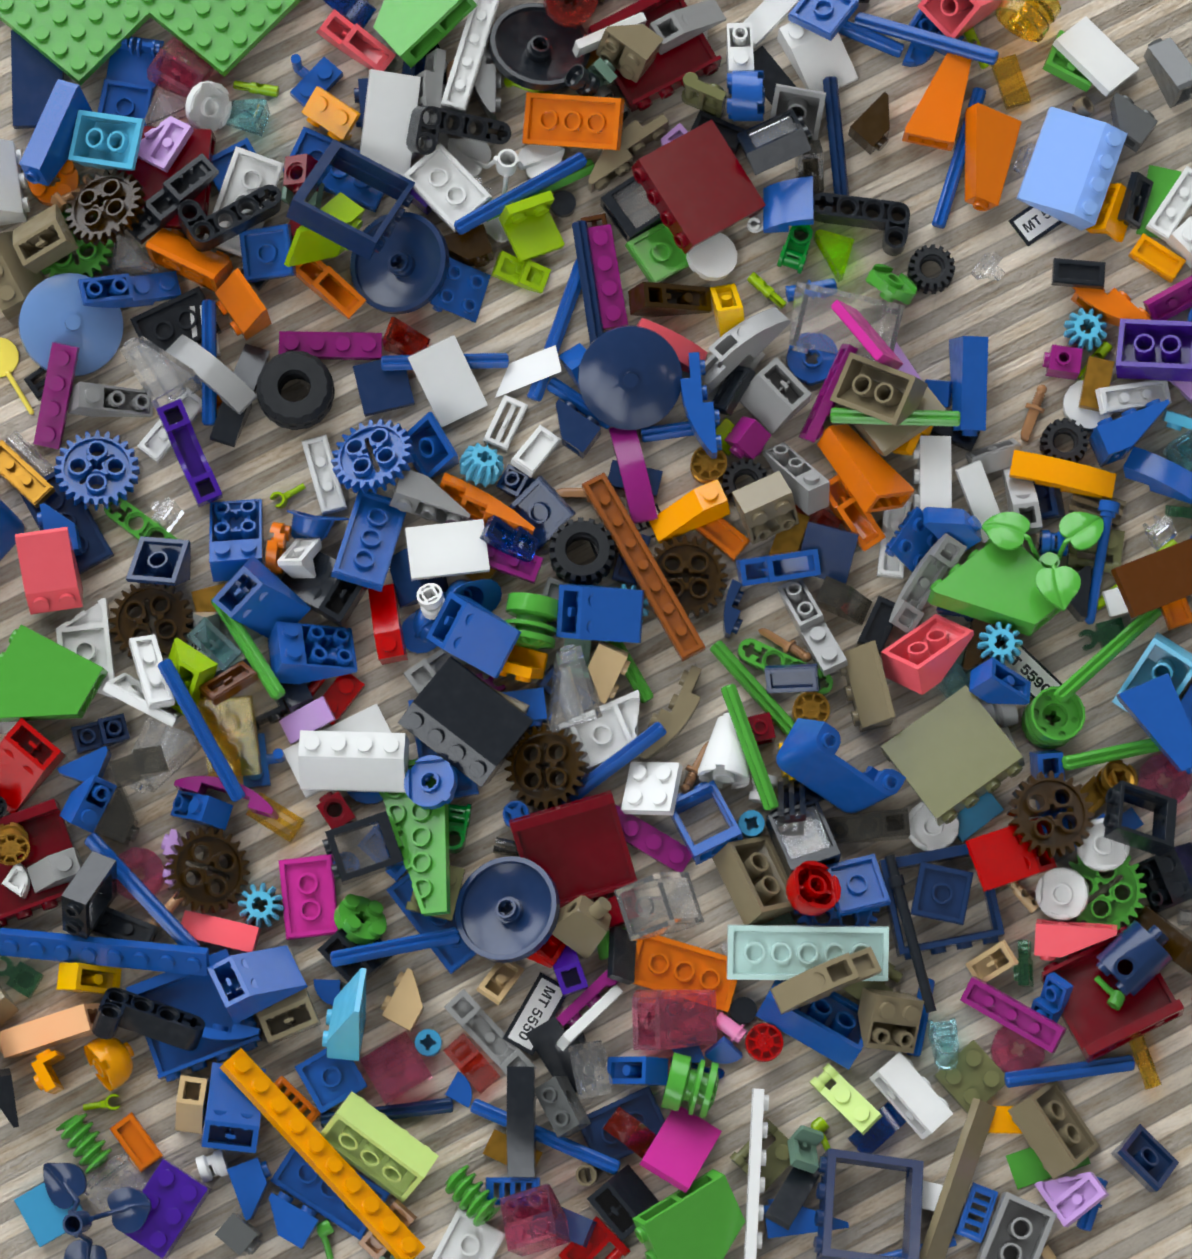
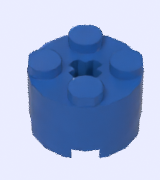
[727,70,765,122]

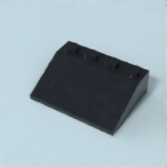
[398,656,534,787]

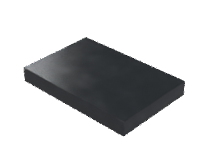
[130,286,222,366]

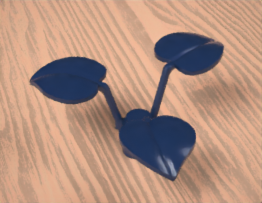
[43,1163,152,1259]

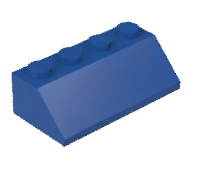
[755,980,863,1070]

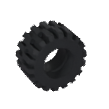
[549,517,615,585]

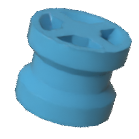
[737,810,765,839]
[415,1029,442,1057]

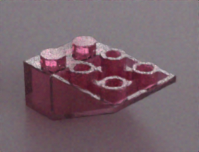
[632,990,717,1051]

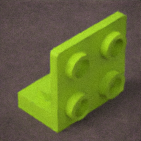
[498,190,565,262]

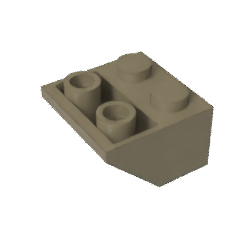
[596,24,663,83]
[13,204,79,274]
[732,471,799,545]
[857,987,924,1053]

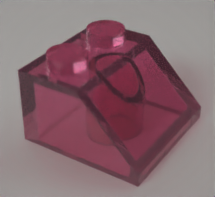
[360,1031,433,1105]

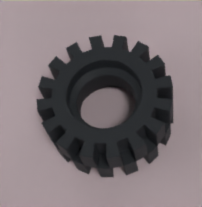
[907,244,955,295]
[1039,418,1089,463]
[722,459,767,507]

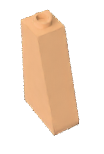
[0,1003,100,1058]

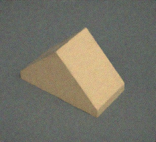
[965,940,1019,982]

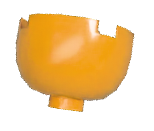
[83,1037,134,1091]

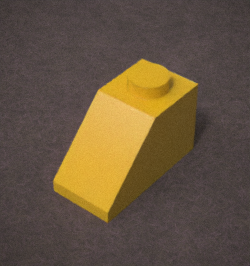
[710,283,744,337]
[56,963,122,995]

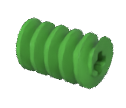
[56,1113,112,1174]
[445,1165,501,1227]

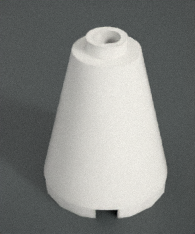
[698,713,750,789]

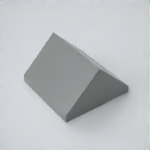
[770,84,826,141]

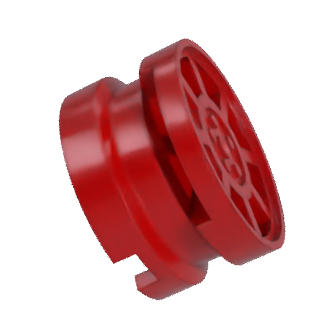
[745,1023,784,1062]

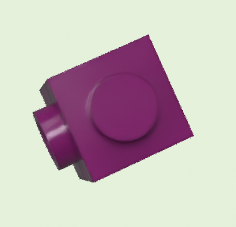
[1042,344,1083,380]
[724,416,772,459]

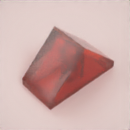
[382,317,431,355]
[603,1107,656,1159]

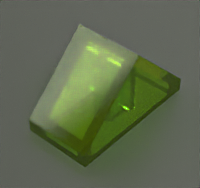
[814,229,854,282]

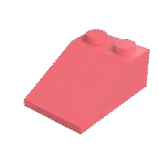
[15,527,83,615]
[881,614,974,695]

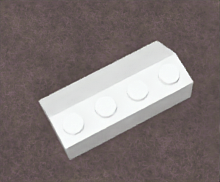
[298,730,410,793]

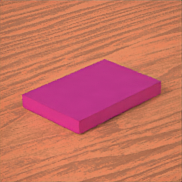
[831,300,903,370]
[278,854,339,940]
[639,1106,722,1193]

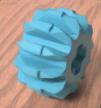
[1063,308,1107,352]
[459,443,504,488]
[977,622,1023,665]
[238,883,284,929]

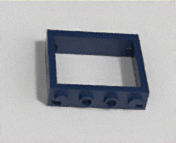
[286,139,415,260]
[878,844,1005,960]
[813,1148,924,1259]

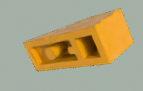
[649,479,731,544]

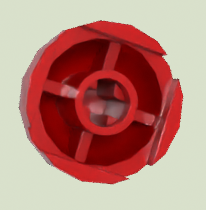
[786,861,841,916]

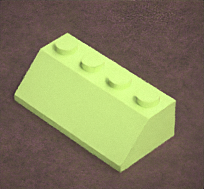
[320,1092,439,1203]

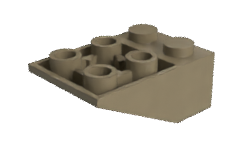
[257,950,321,1045]

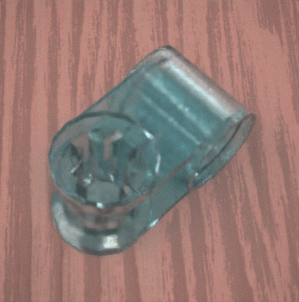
[927,1018,959,1070]

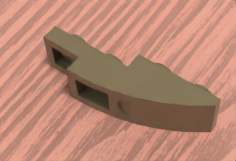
[588,114,669,193]
[639,665,702,762]
[770,946,882,1015]

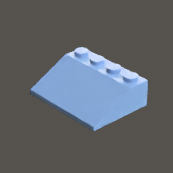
[1016,107,1128,231]

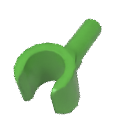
[1094,975,1125,1010]
[317,1219,335,1259]

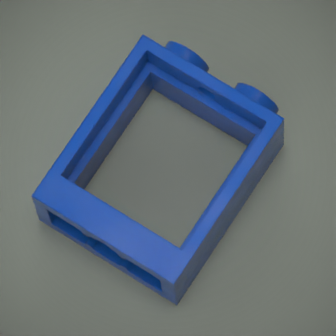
[670,780,743,865]

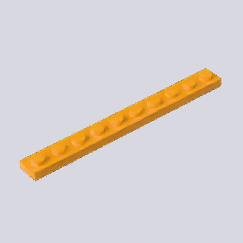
[220,1048,425,1259]

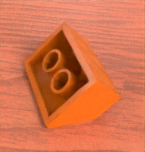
[145,228,234,292]

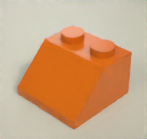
[215,268,272,341]

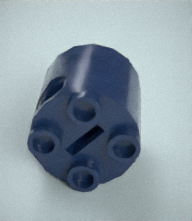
[1096,920,1173,996]

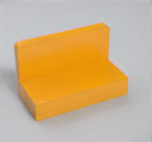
[1086,183,1128,242]

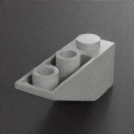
[649,0,726,55]
[68,381,153,417]
[763,442,830,515]
[1002,467,1043,535]
[389,470,471,524]

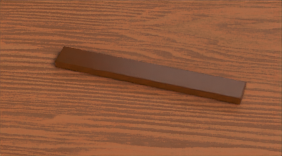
[582,472,706,662]

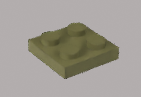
[934,1040,1005,1114]

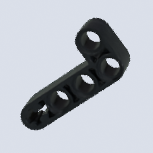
[406,106,511,155]
[178,185,281,252]
[814,192,910,256]
[92,987,205,1051]

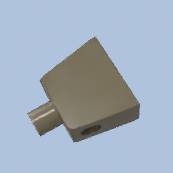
[552,895,611,960]

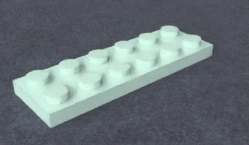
[726,924,889,981]

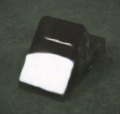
[109,745,169,788]

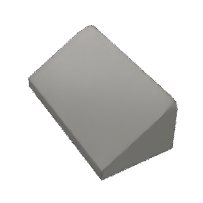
[965,438,1022,474]

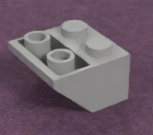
[740,357,812,435]

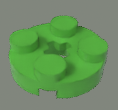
[865,264,917,305]
[334,894,387,945]

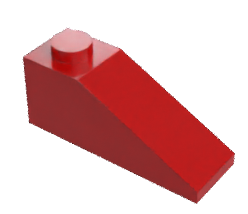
[368,584,408,665]

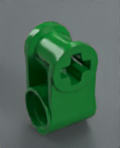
[777,225,813,274]
[448,803,472,854]

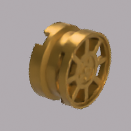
[690,446,727,485]
[792,691,830,722]
[1095,760,1138,798]
[0,822,30,865]

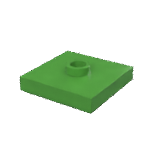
[625,223,689,283]

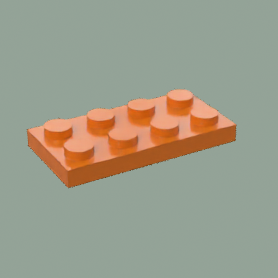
[522,92,625,151]
[632,930,737,1013]

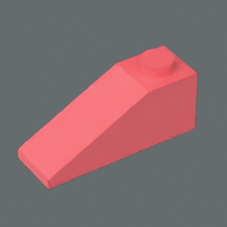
[1034,919,1118,961]

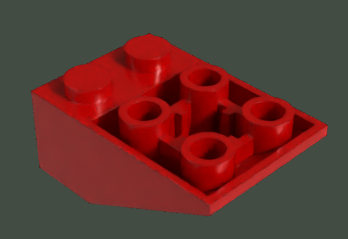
[0,718,66,814]
[965,817,1057,892]

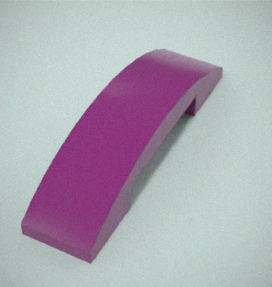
[609,427,658,524]
[174,776,279,820]

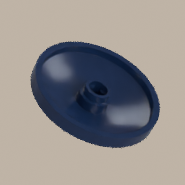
[350,212,449,314]
[578,325,682,430]
[455,856,560,963]

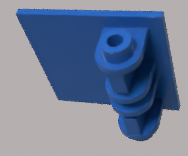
[106,36,164,88]
[430,258,491,323]
[885,507,939,572]

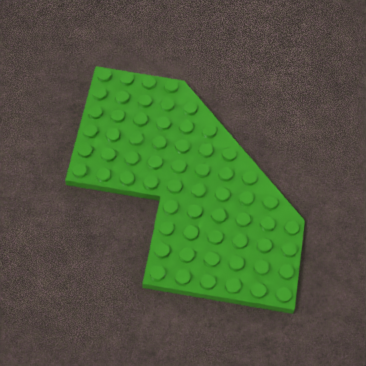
[0,0,302,86]

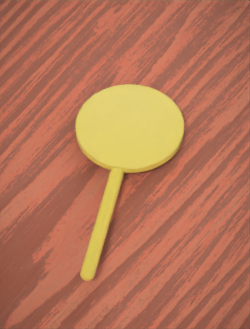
[0,338,34,415]

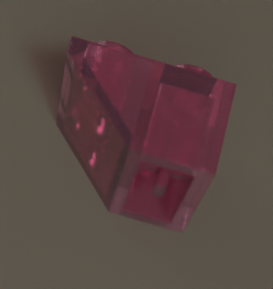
[147,37,214,102]
[500,1184,571,1257]

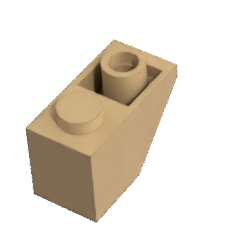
[588,641,631,704]
[380,968,424,1032]
[175,1075,210,1134]

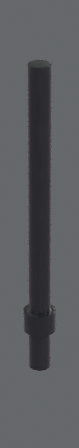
[884,854,937,1013]

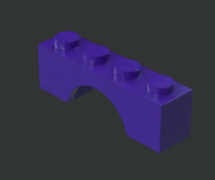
[156,398,223,508]

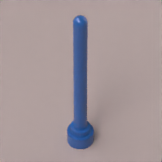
[1085,500,1120,625]

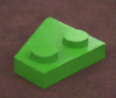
[1042,30,1092,92]

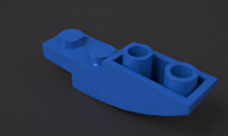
[78,271,181,308]
[680,352,722,459]

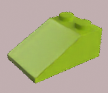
[284,192,365,267]

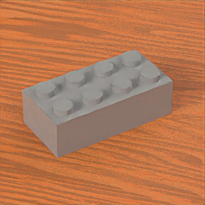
[976,1192,1057,1259]

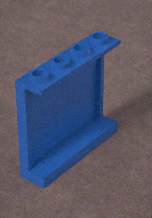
[126,949,263,1082]

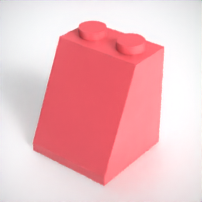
[917,0,1003,39]

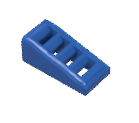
[486,1177,540,1205]
[954,1182,999,1243]

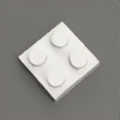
[621,762,683,815]

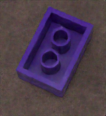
[1116,318,1192,382]
[124,1159,212,1259]

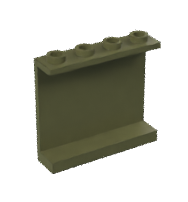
[881,685,1025,826]

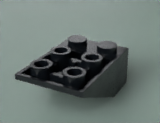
[281,552,368,627]

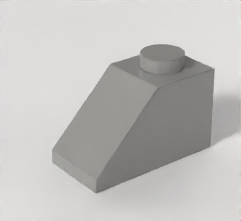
[27,847,83,893]

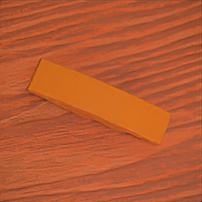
[439,472,535,548]

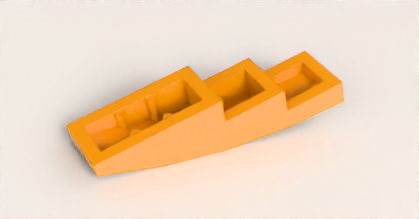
[1009,450,1116,500]

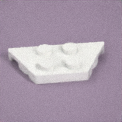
[56,598,116,699]
[550,690,640,770]

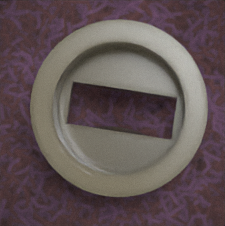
[1072,96,1094,117]
[576,1164,598,1186]

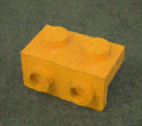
[301,86,361,142]
[499,645,548,683]
[31,1049,66,1094]

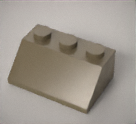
[0,231,44,320]
[830,352,928,427]
[854,386,947,456]
[839,640,896,732]
[712,835,794,925]
[1008,1081,1100,1179]

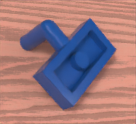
[290,54,343,107]
[238,733,286,789]

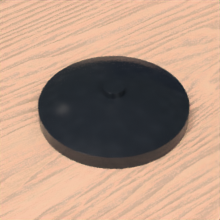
[489,3,590,91]

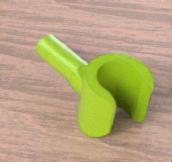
[270,483,306,509]
[83,1094,120,1111]
[811,1117,831,1152]

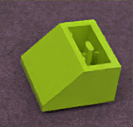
[168,638,218,716]

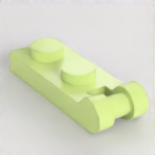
[809,1063,882,1135]

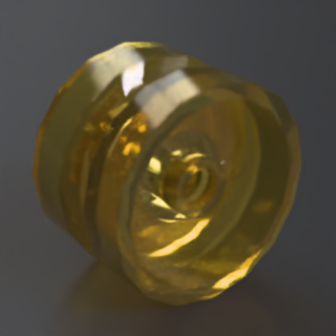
[995,0,1061,42]

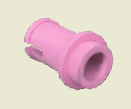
[712,1011,747,1044]

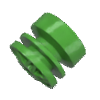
[504,592,558,649]
[1021,686,1085,749]
[661,1052,719,1118]

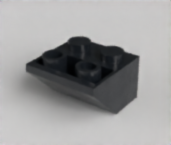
[1135,842,1192,913]
[317,917,394,982]
[587,1164,659,1241]

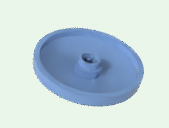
[18,273,123,377]

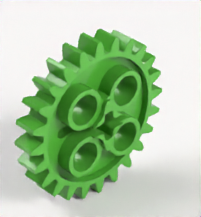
[42,207,115,278]
[1068,854,1147,930]

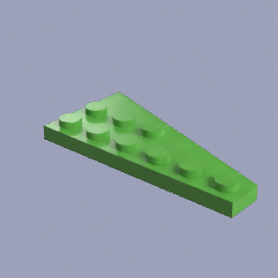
[379,756,451,916]

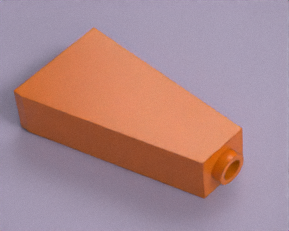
[902,53,972,151]
[965,103,1022,211]
[817,424,915,513]

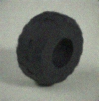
[256,351,335,430]

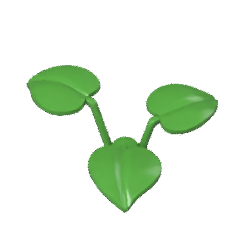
[982,512,1104,611]

